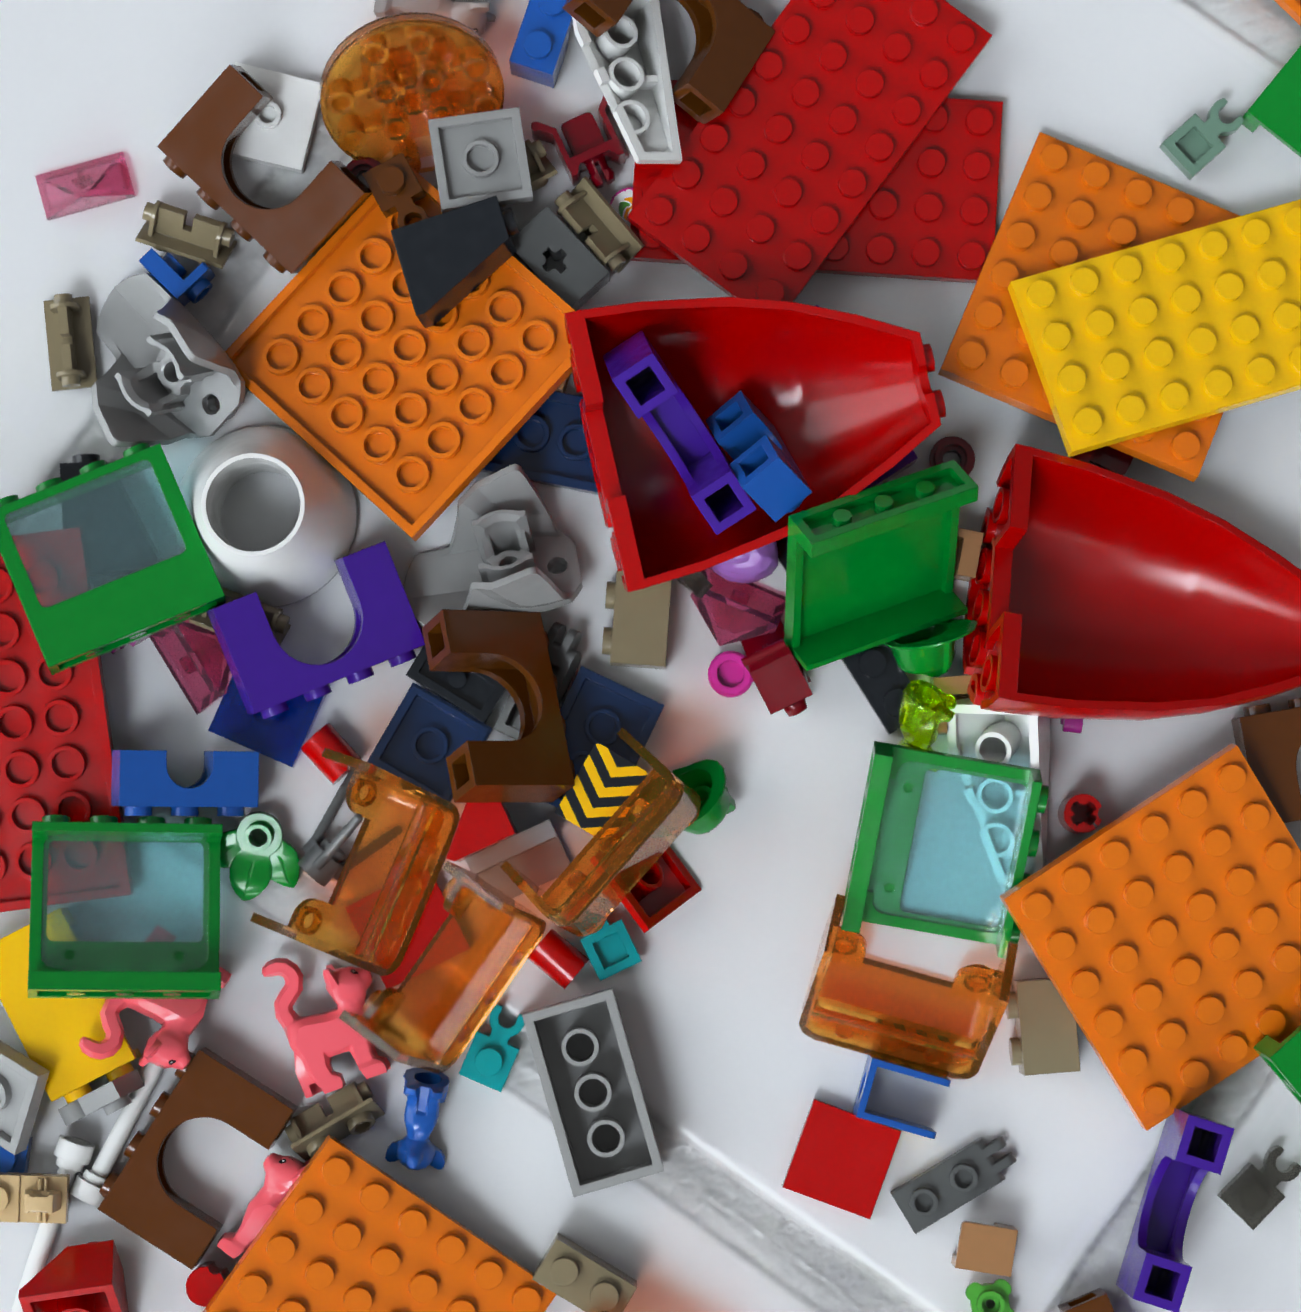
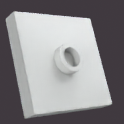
[232,62,325,173]

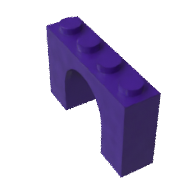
[603,330,757,535]
[206,541,425,719]
[1116,1108,1234,1312]

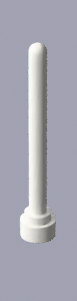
[69,1062,164,1208]
[11,1135,95,1312]

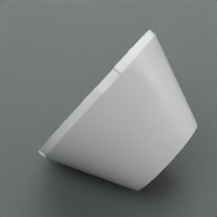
[174,426,357,607]

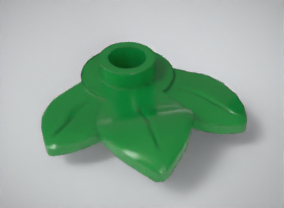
[220,811,300,901]

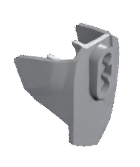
[91,273,245,447]
[403,464,583,627]

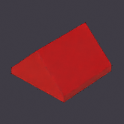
[446,802,518,862]
[589,825,702,933]

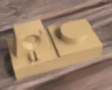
[0,1172,70,1224]

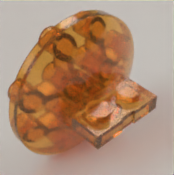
[319,12,504,173]

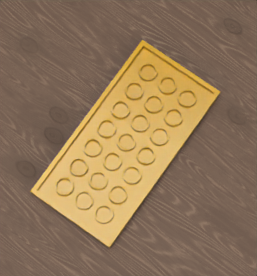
[1007,199,1301,457]

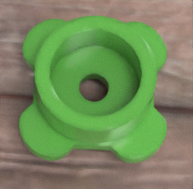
[965,1279,1014,1312]

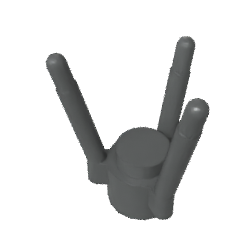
[298,770,403,887]

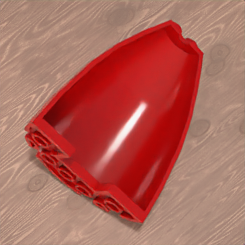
[564,297,946,593]
[963,444,1301,721]

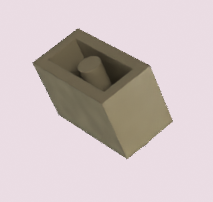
[602,570,672,669]
[1005,978,1081,1076]
[532,1233,637,1312]

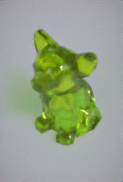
[898,680,957,771]

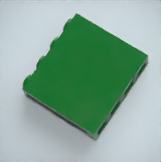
[784,459,979,671]

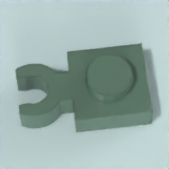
[1159,98,1244,180]

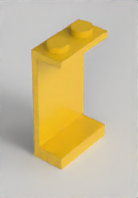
[0,908,141,1104]

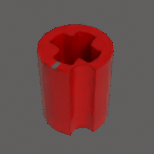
[301,723,362,785]
[1058,794,1102,834]
[528,928,589,989]
[186,1261,230,1307]

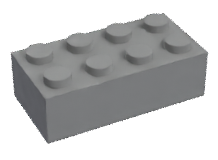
[522,987,664,1197]

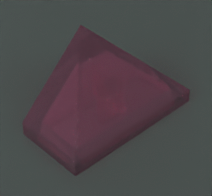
[35,151,136,221]
[690,568,785,646]
[149,620,230,715]

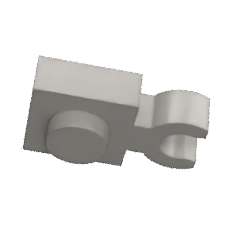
[58,1069,145,1126]

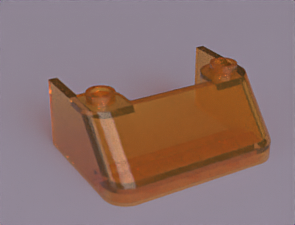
[500,727,701,937]
[250,748,460,976]
[339,861,546,1074]
[799,894,1018,1079]

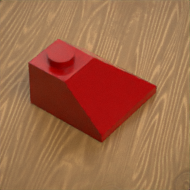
[18,1240,129,1312]

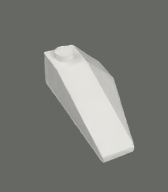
[572,0,683,164]
[946,698,1050,884]

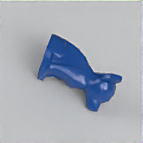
[385,1068,450,1170]

